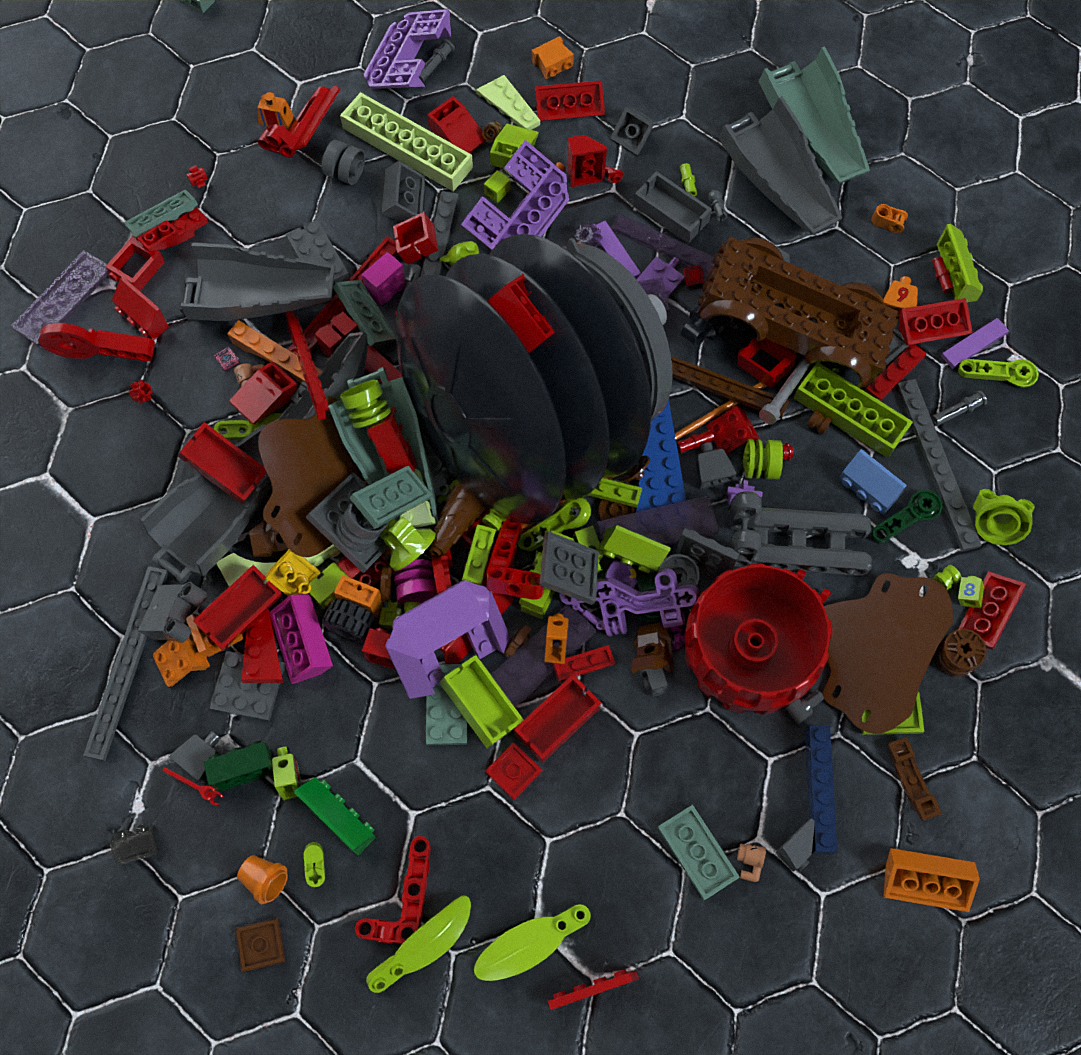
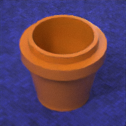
[237,855,288,904]

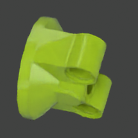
[973,489,1035,545]
[380,517,436,571]

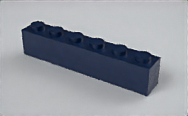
[805,726,837,855]

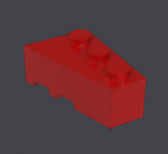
[488,274,554,352]
[367,407,417,474]

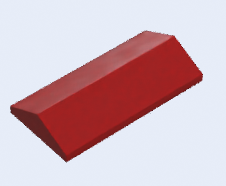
[535,80,605,121]
[899,298,973,345]
[958,571,1026,649]

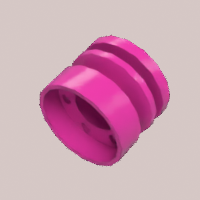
[392,559,438,605]

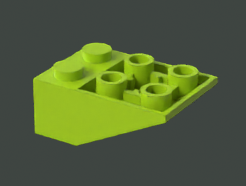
[490,124,539,168]

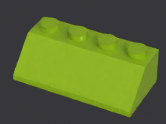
[937,224,983,302]

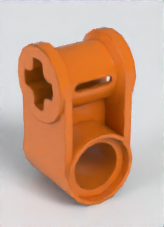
[871,204,908,233]

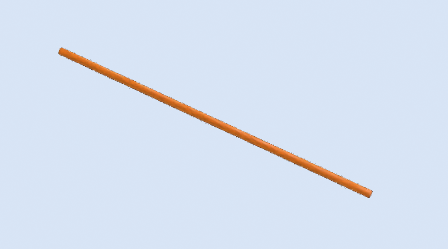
[491,382,767,551]

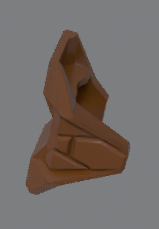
[249,521,302,557]
[631,623,674,673]

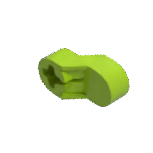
[304,842,325,887]

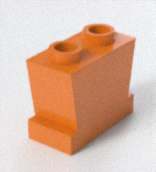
[532,36,574,80]

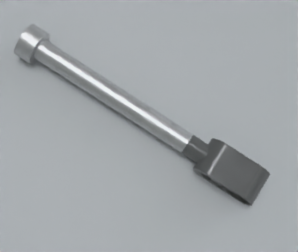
[759,356,811,424]

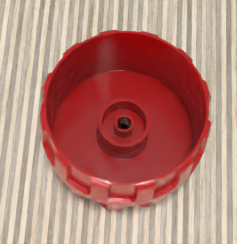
[685,563,833,715]

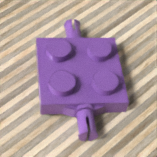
[637,257,685,304]

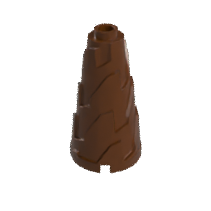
[428,483,486,557]

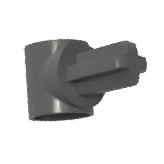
[785,690,824,725]

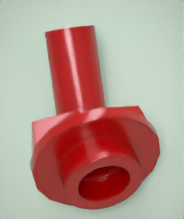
[605,166,623,183]

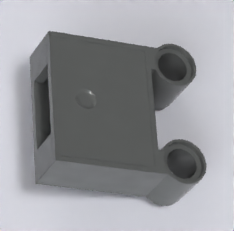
[138,582,207,643]

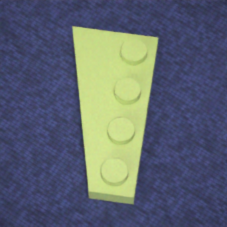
[476,75,540,130]

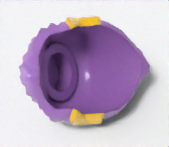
[605,560,637,591]

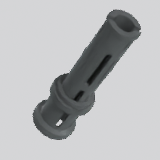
[419,39,455,83]
[931,390,987,426]

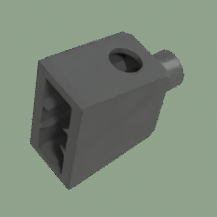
[696,443,736,489]
[169,731,221,784]

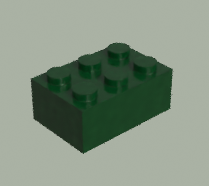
[203,741,274,792]

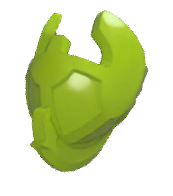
[440,241,479,266]

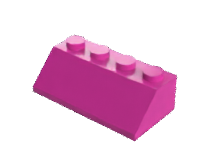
[270,594,333,684]

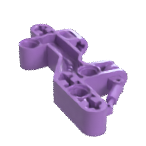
[560,568,700,636]

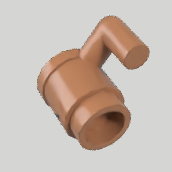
[234,363,264,387]
[737,844,766,882]

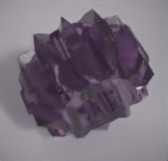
[572,222,603,247]

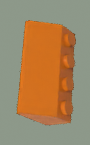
[884,848,980,912]

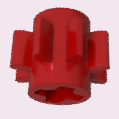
[186,165,208,188]
[128,380,153,404]

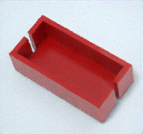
[178,422,267,504]
[193,565,282,651]
[514,674,601,764]

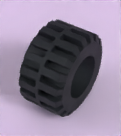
[322,599,378,643]

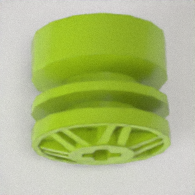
[340,380,391,428]
[743,439,783,480]

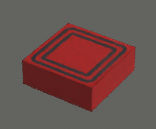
[683,265,704,286]

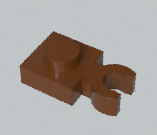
[502,625,531,658]

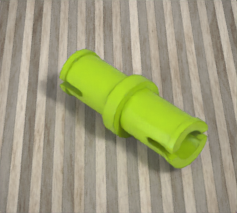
[680,163,697,197]

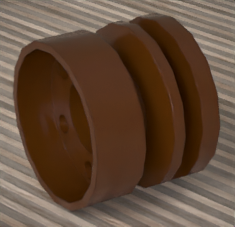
[934,629,987,678]

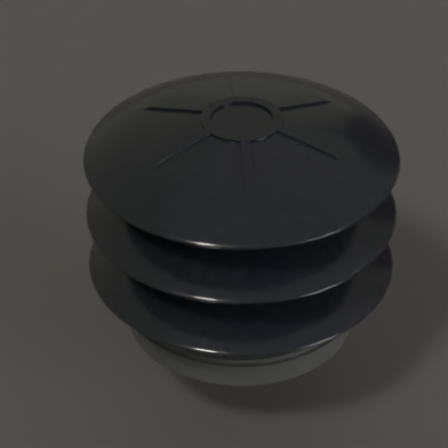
[395,234,672,524]

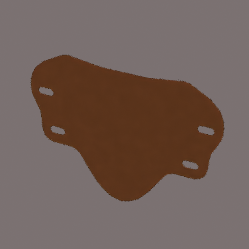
[259,396,364,557]
[823,573,953,734]

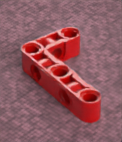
[487,520,544,600]
[355,836,431,944]

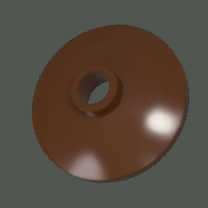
[618,455,650,483]

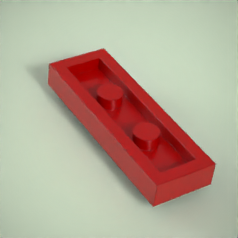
[552,645,616,682]

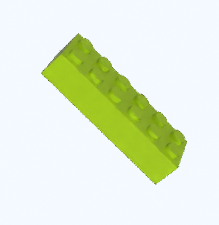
[793,362,913,458]

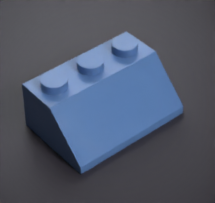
[839,449,907,515]

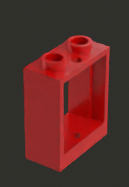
[106,236,165,291]
[738,337,797,389]

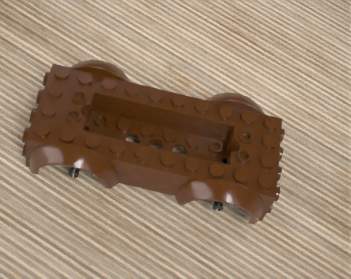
[697,237,898,388]

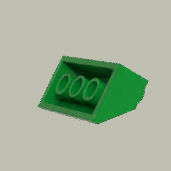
[294,777,376,856]

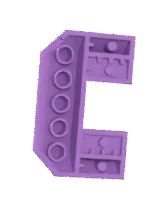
[363,9,451,89]
[461,140,569,250]
[385,580,511,699]

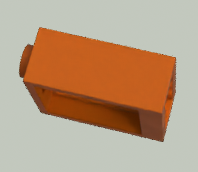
[334,575,384,618]

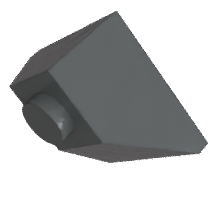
[610,107,654,155]
[775,818,815,872]

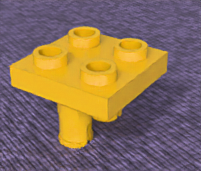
[264,550,321,597]

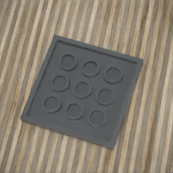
[306,472,388,573]

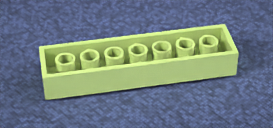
[340,92,473,192]

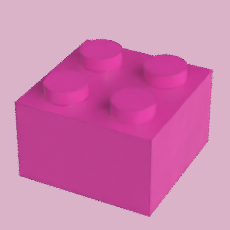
[361,252,405,306]

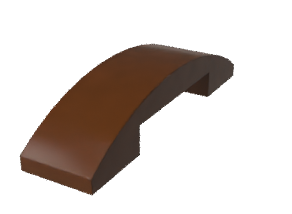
[887,737,943,821]

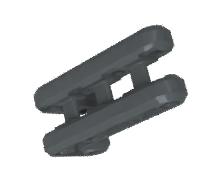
[727,491,872,576]

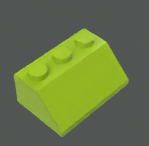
[598,525,671,574]

